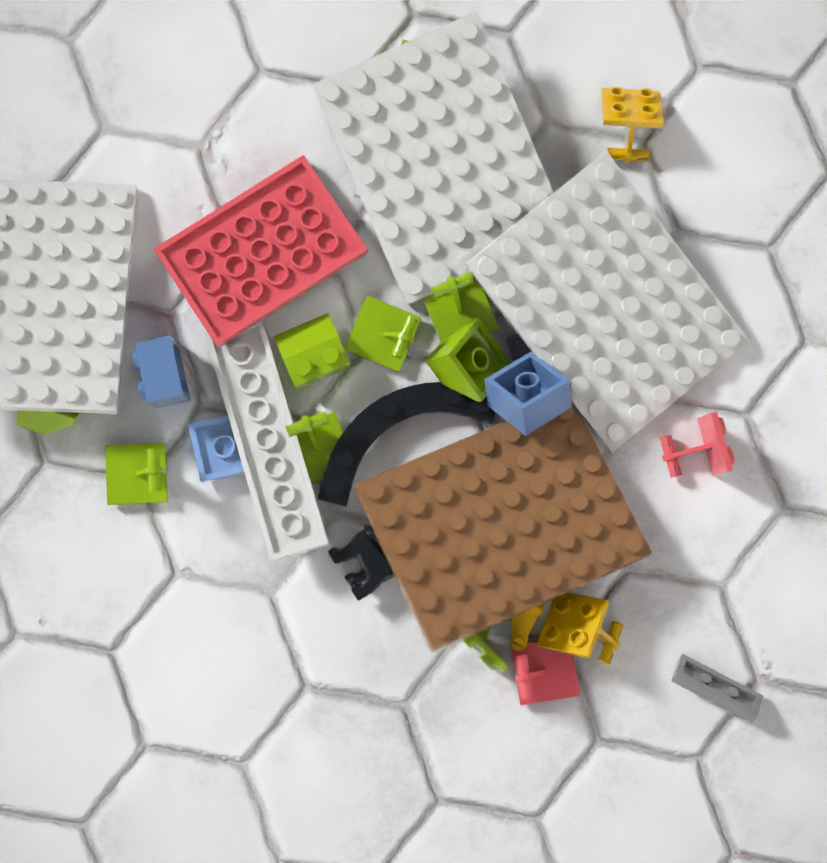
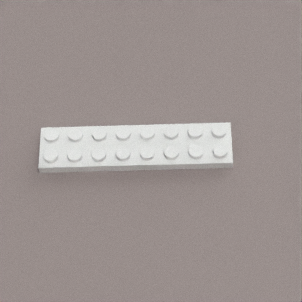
[205,320,329,562]

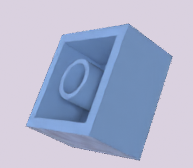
[132,335,191,408]
[484,351,572,436]

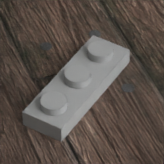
[671,654,763,723]

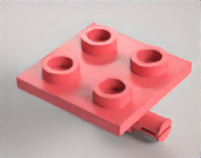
[659,411,734,478]
[511,641,580,705]

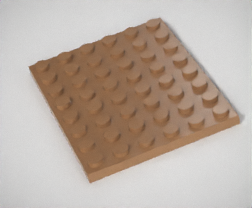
[354,404,652,653]

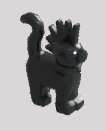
[328,524,395,601]

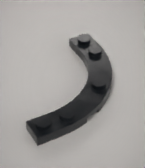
[317,382,495,507]

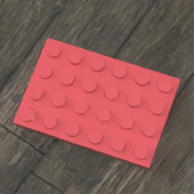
[153,155,368,348]

